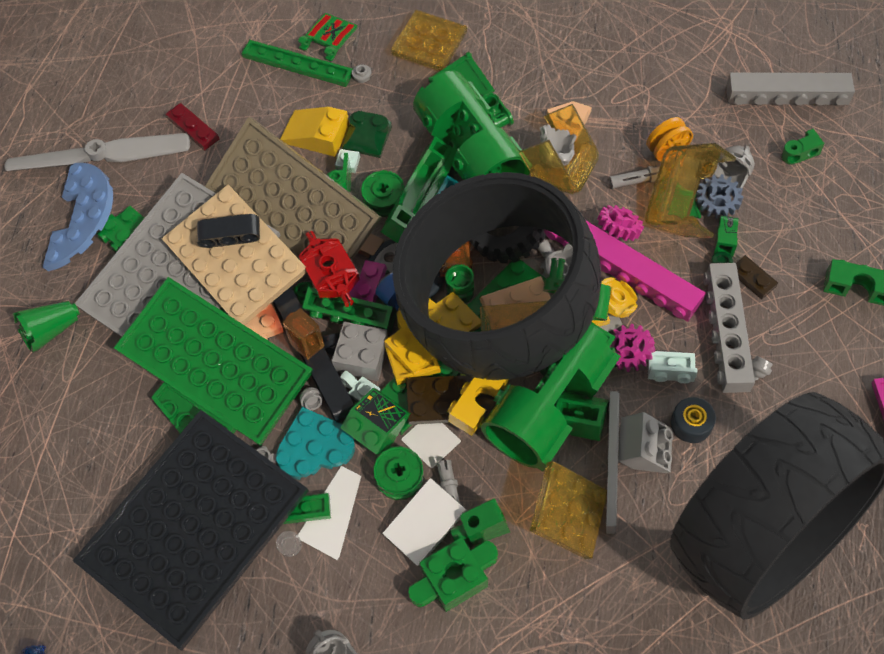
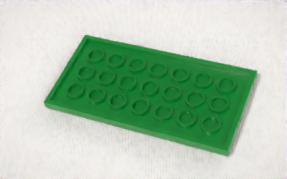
[114,277,313,446]

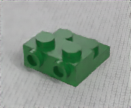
[97,206,144,253]

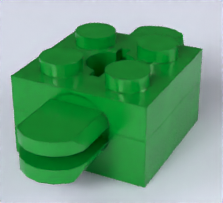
[409,537,498,612]

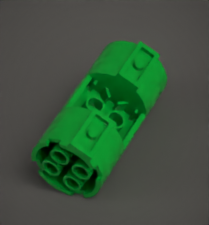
[413,71,533,180]
[481,324,621,472]

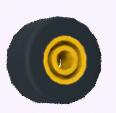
[671,397,716,443]

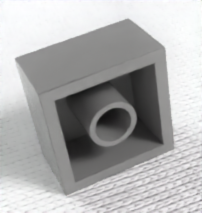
[332,322,389,381]

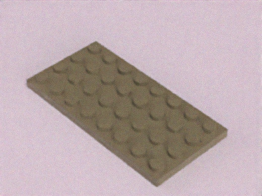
[205,117,382,267]

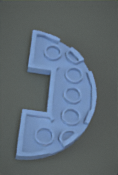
[43,163,113,271]

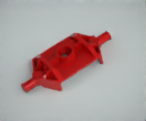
[299,231,360,307]

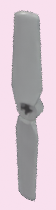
[4,133,190,171]

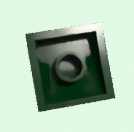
[342,111,392,158]

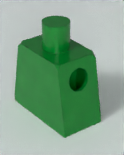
[450,498,510,545]

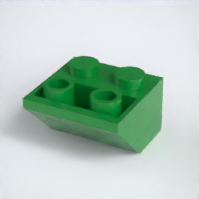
[556,391,610,441]

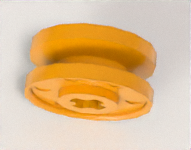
[646,117,693,162]

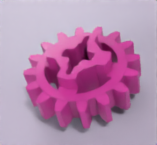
[597,205,644,241]
[610,324,656,372]

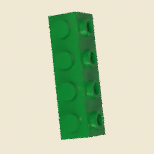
[302,287,397,333]

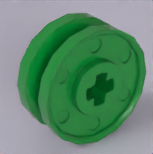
[361,170,404,217]
[374,446,424,501]

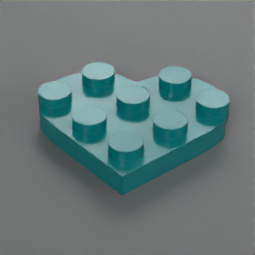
[276,407,355,480]

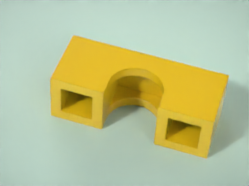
[447,378,509,436]

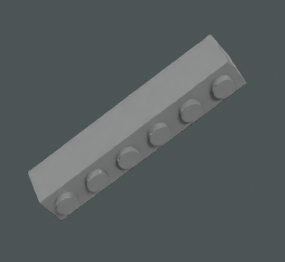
[726,73,855,105]

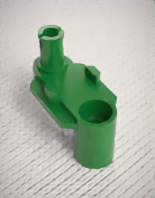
[543,258,611,321]

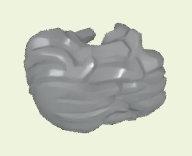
[539,124,577,168]

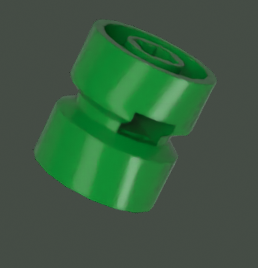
[446,264,474,303]

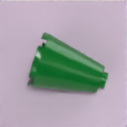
[12,301,80,353]

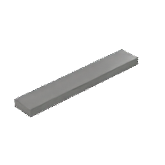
[606,391,620,534]

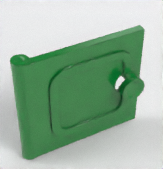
[428,51,495,97]

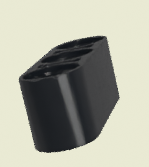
[197,214,260,248]

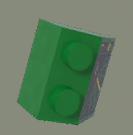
[341,388,411,455]

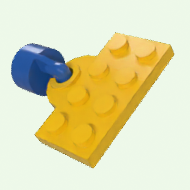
[375,272,482,375]

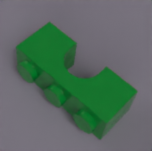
[823,259,884,306]

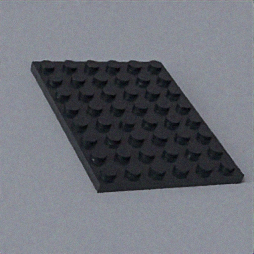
[73,410,309,651]

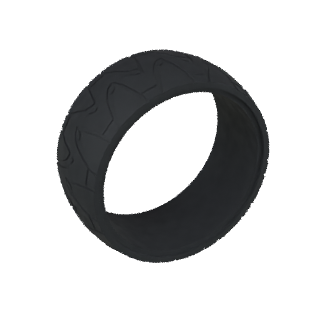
[393,172,601,380]
[670,392,884,620]

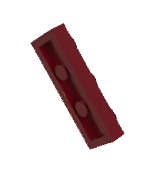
[166,103,220,151]

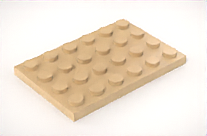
[161,184,307,325]

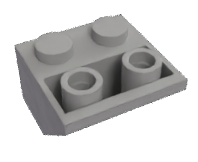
[618,412,673,473]

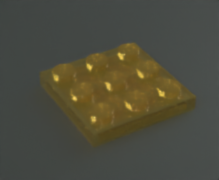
[391,10,467,71]
[530,461,607,559]

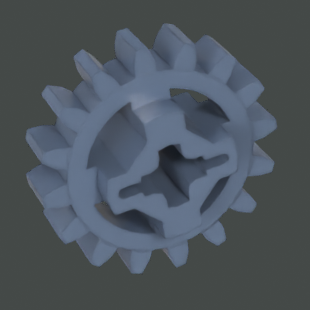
[696,174,743,219]

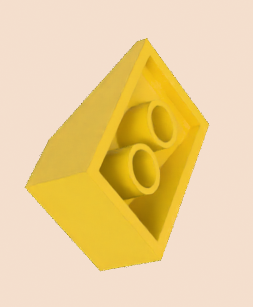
[280,107,349,157]

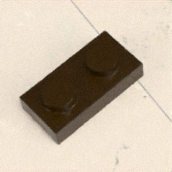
[736,255,778,299]

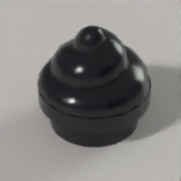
[322,333,340,356]

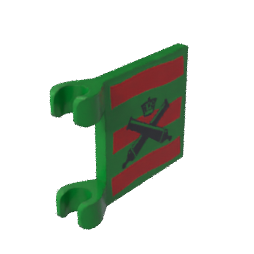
[298,13,357,61]

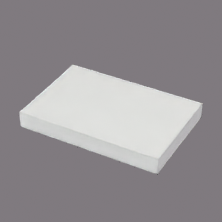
[383,478,467,566]

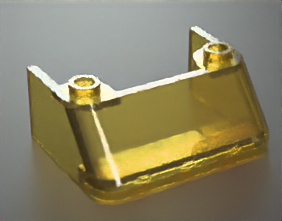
[519,104,599,195]
[645,143,736,238]

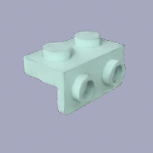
[648,351,697,383]

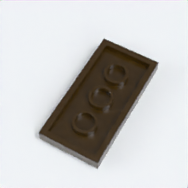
[406,375,496,425]

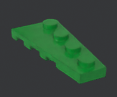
[151,383,236,434]

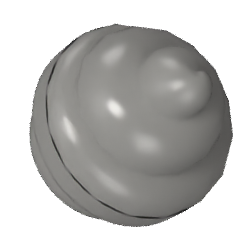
[752,356,773,380]
[300,387,323,410]

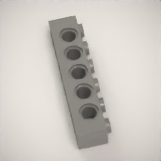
[703,263,755,393]

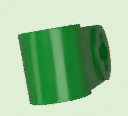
[483,93,514,128]

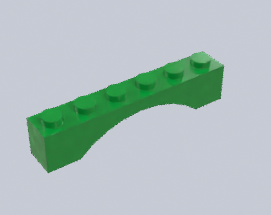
[380,136,452,243]

